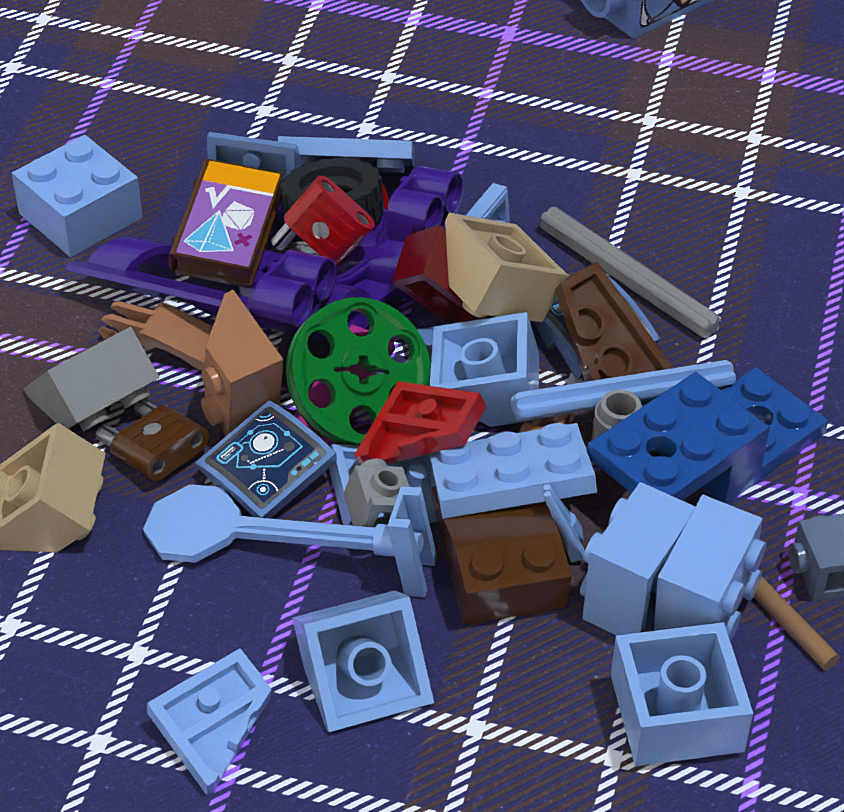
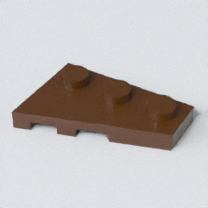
[555,261,673,404]

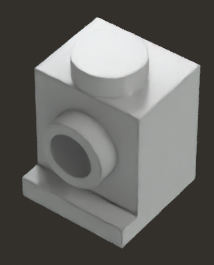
[343,459,409,528]

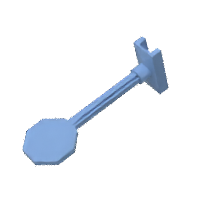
[143,484,437,598]

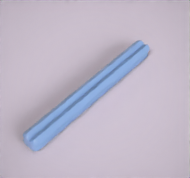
[510,360,736,421]

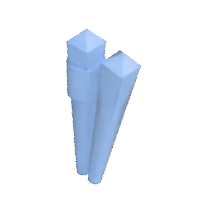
[543,484,585,563]

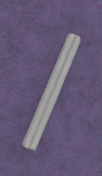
[540,207,720,338]

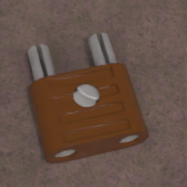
[96,399,209,481]

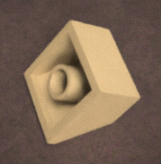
[445,213,569,322]
[0,423,106,553]

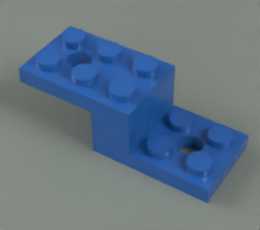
[587,367,828,504]

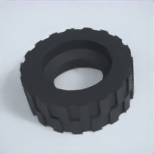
[281,158,384,224]

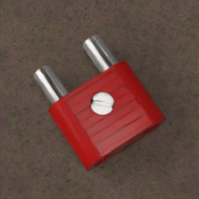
[271,176,375,266]

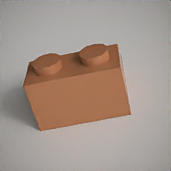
[201,290,283,436]

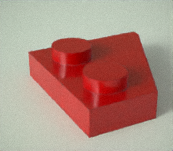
[354,381,487,465]

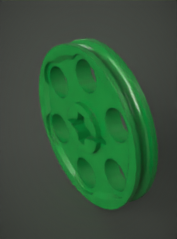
[286,298,431,445]

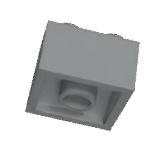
[23,326,160,432]

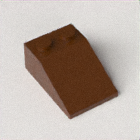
[430,486,572,625]

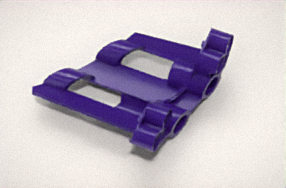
[65,165,463,344]

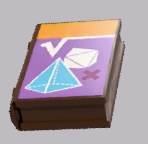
[167,159,283,289]

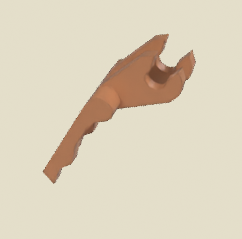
[99,301,213,370]

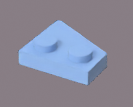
[147,648,271,795]

